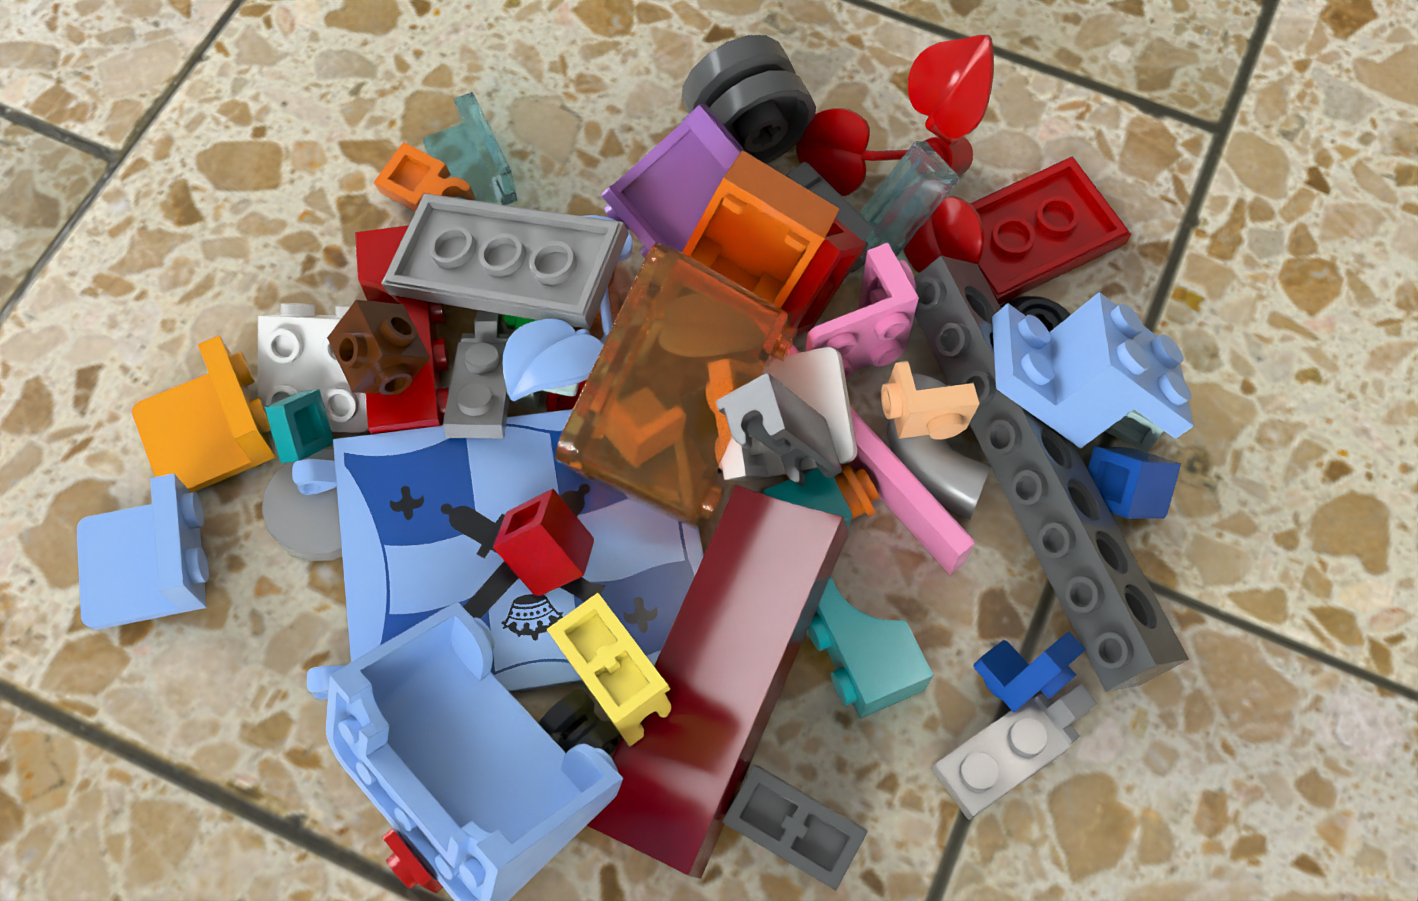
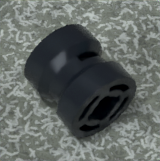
[538,689,622,755]

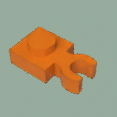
[374,142,475,212]

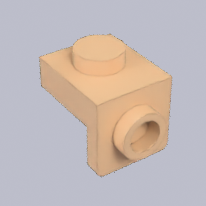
[881,361,979,439]

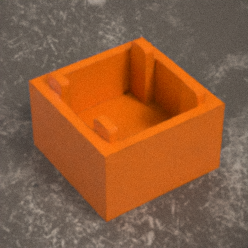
[675,150,840,323]

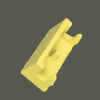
[547,593,671,747]

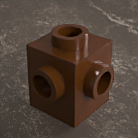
[327,300,430,396]

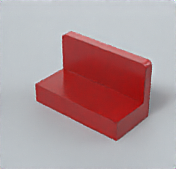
[772,218,867,339]

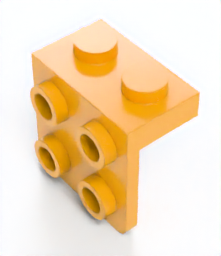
[132,335,276,492]

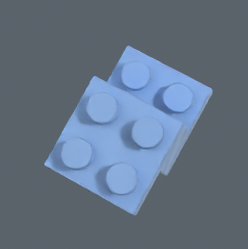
[992,292,1194,448]

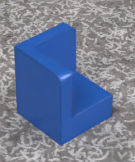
[1088,446,1181,519]

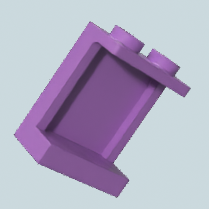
[601,103,746,278]

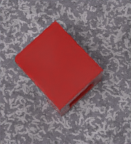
[493,489,594,596]

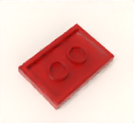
[970,156,1131,305]

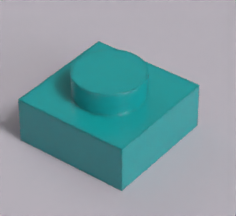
[264,389,333,463]

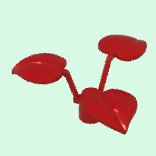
[796,35,994,273]

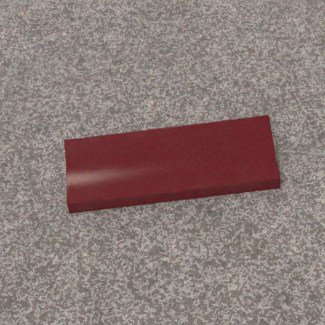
[586,485,849,879]

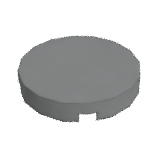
[262,448,342,561]

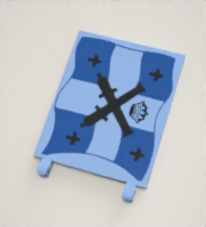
[292,396,704,700]

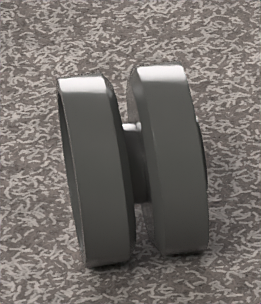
[681,35,816,164]

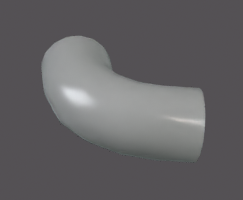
[887,374,991,519]

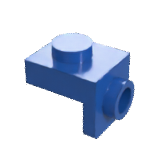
[973,631,1086,712]

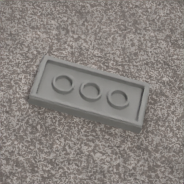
[381,193,628,329]

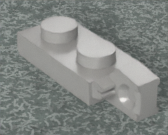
[443,310,512,439]
[931,684,1098,820]

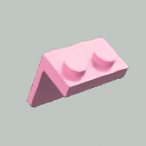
[806,243,919,380]

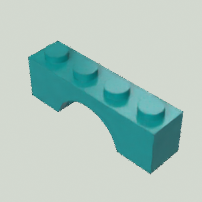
[763,468,934,719]

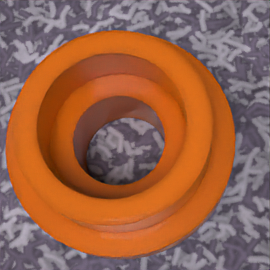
[834,464,880,520]

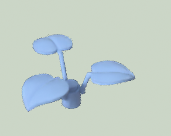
[502,215,764,401]

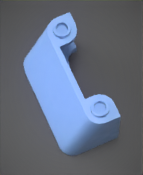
[326,601,623,901]

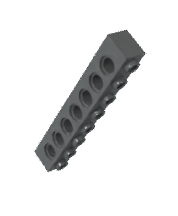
[914,256,1189,692]

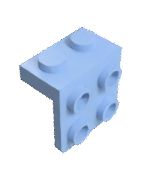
[77,473,209,630]

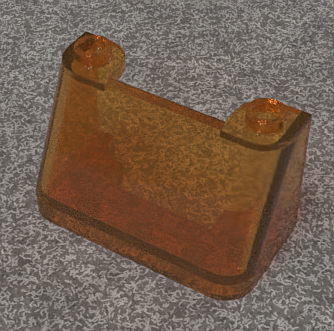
[555,241,798,529]

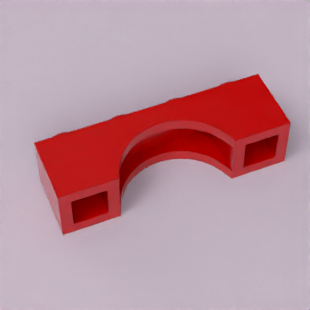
[355,225,450,434]

